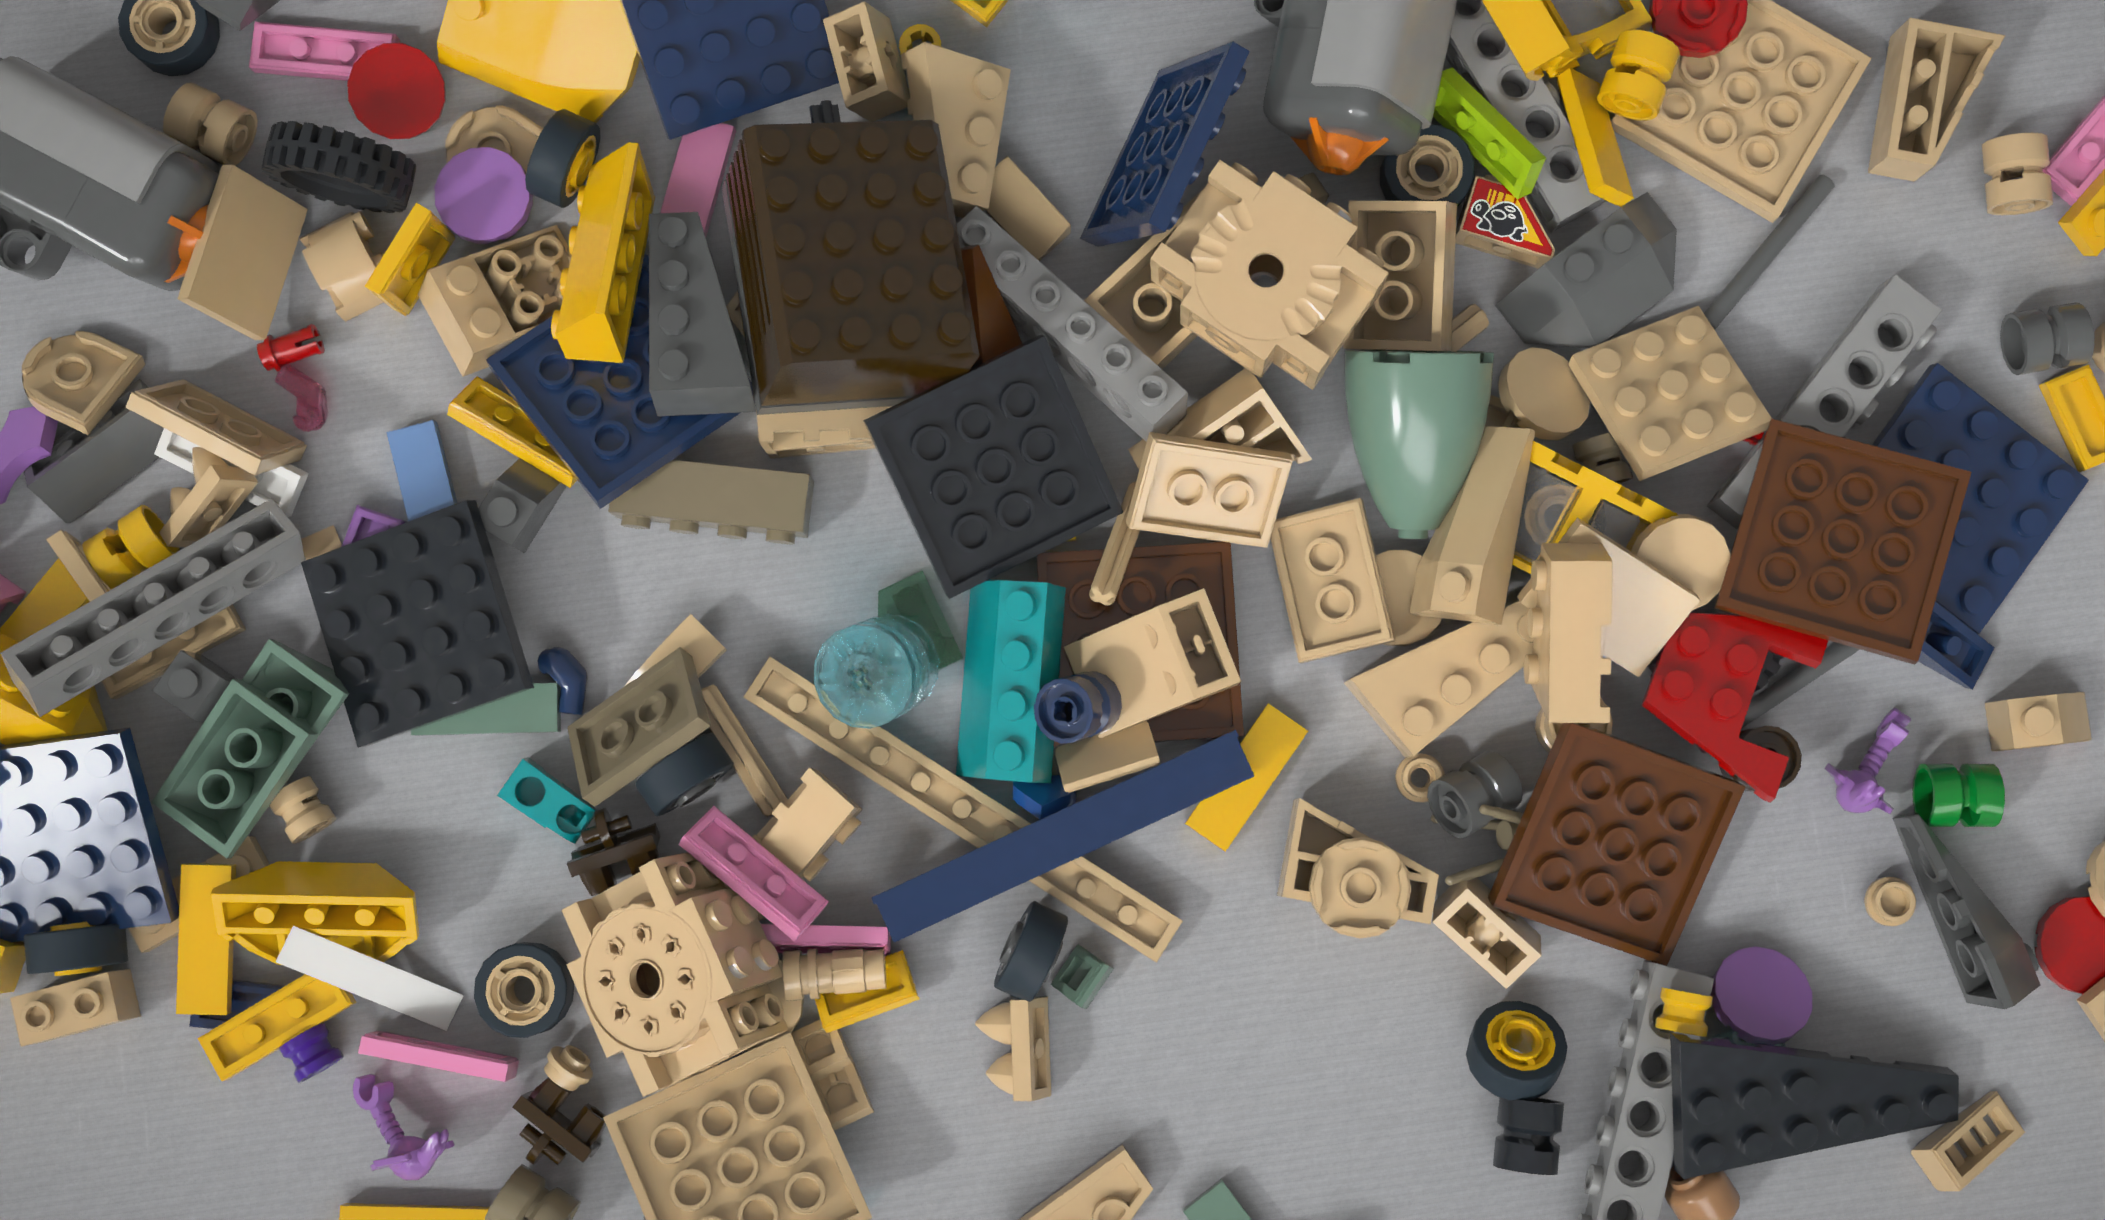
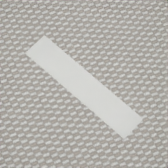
[276,926,464,1031]

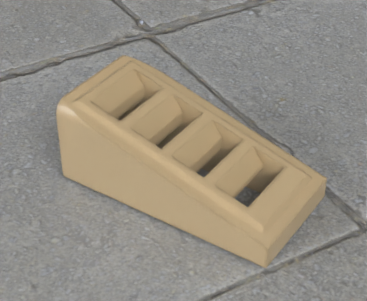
[1911,1091,2025,1191]

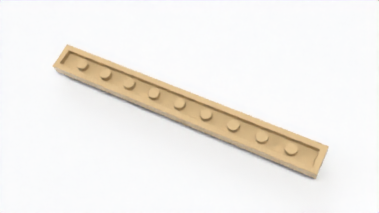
[743,656,1183,963]

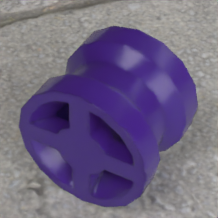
[279,1023,343,1083]

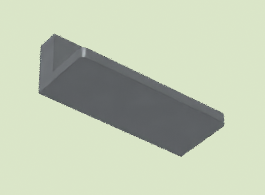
[24,379,164,523]

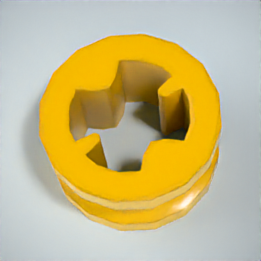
[899,24,942,55]

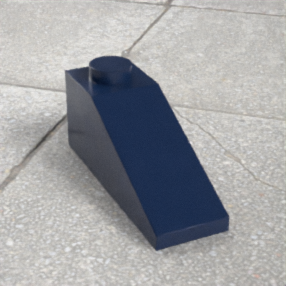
[1918,601,1995,690]

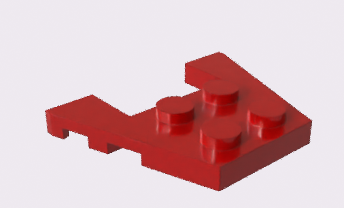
[1641,613,1829,803]

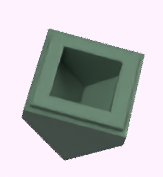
[1050,944,1114,1009]

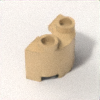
[300,211,384,322]

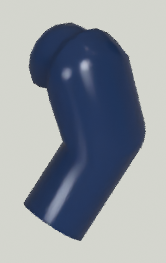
[537,647,587,715]

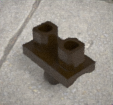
[567,808,660,896]
[512,1077,606,1165]

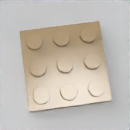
[1568,306,1771,481]

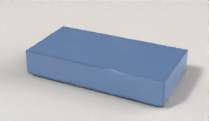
[386,420,457,522]

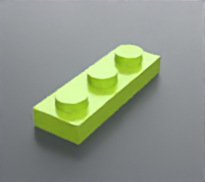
[1433,67,1546,199]

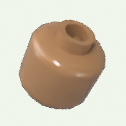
[1664,1166,1740,1220]

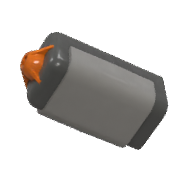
[1254,0,1457,176]
[0,56,219,291]

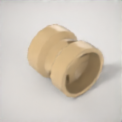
[269,776,336,844]

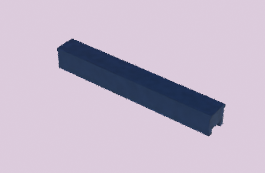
[871,730,1255,943]

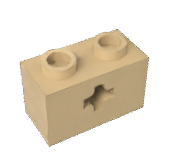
[823,1,910,121]
[1432,878,1542,989]
[10,969,141,1047]

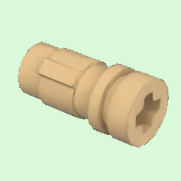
[783,948,887,1001]

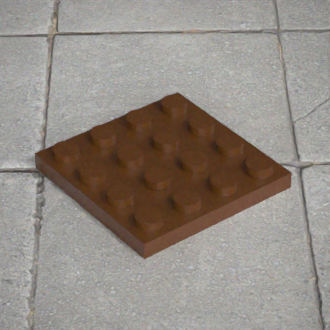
[1715,418,1972,665]
[1037,542,1244,748]
[1488,723,1746,966]

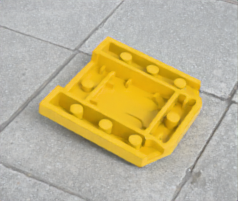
[437,0,640,123]

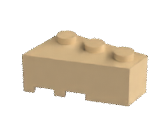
[1868,18,2005,182]
[901,42,1011,218]
[1128,368,1312,469]
[756,406,892,459]
[1524,543,1613,723]
[722,767,862,921]
[1277,798,1439,924]

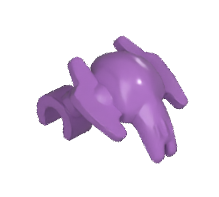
[1825,707,1911,814]
[353,1074,455,1180]

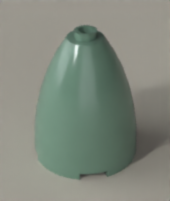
[1344,349,1494,539]

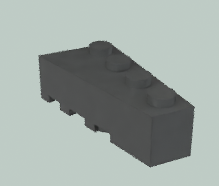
[649,212,756,416]

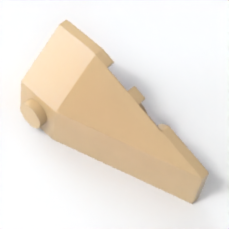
[1410,426,1535,625]

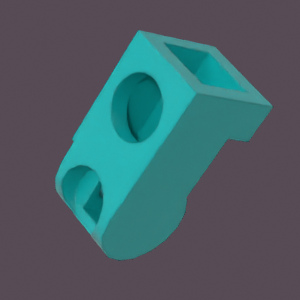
[497,757,598,844]

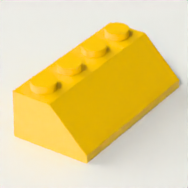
[551,142,655,363]

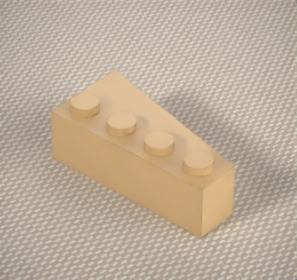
[1344,601,1534,758]

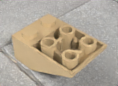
[418,225,572,377]
[1064,588,1241,739]

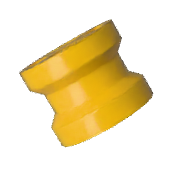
[1655,987,1713,1037]

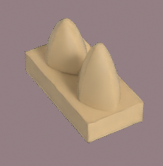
[159,447,258,547]
[975,996,1051,1101]

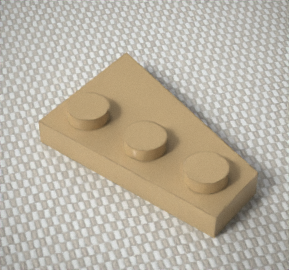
[1019,1144,1153,1220]

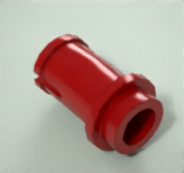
[257,324,325,372]

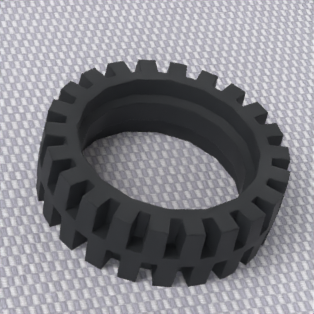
[261,121,416,213]

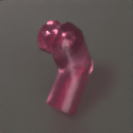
[275,364,328,432]

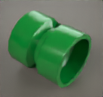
[1912,764,2005,827]

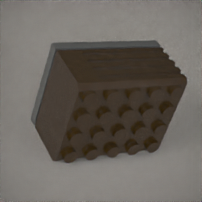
[722,100,980,415]

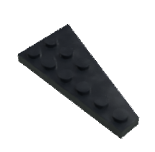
[1670,1033,1959,1179]

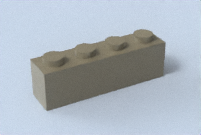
[608,460,814,545]

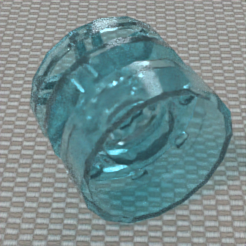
[814,614,939,729]

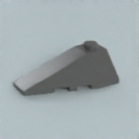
[1892,814,2041,1009]

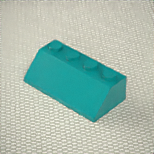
[956,580,1066,783]

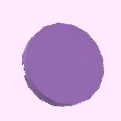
[434,147,533,244]
[1710,946,1813,1045]

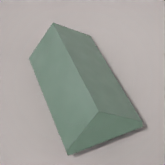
[151,639,349,859]

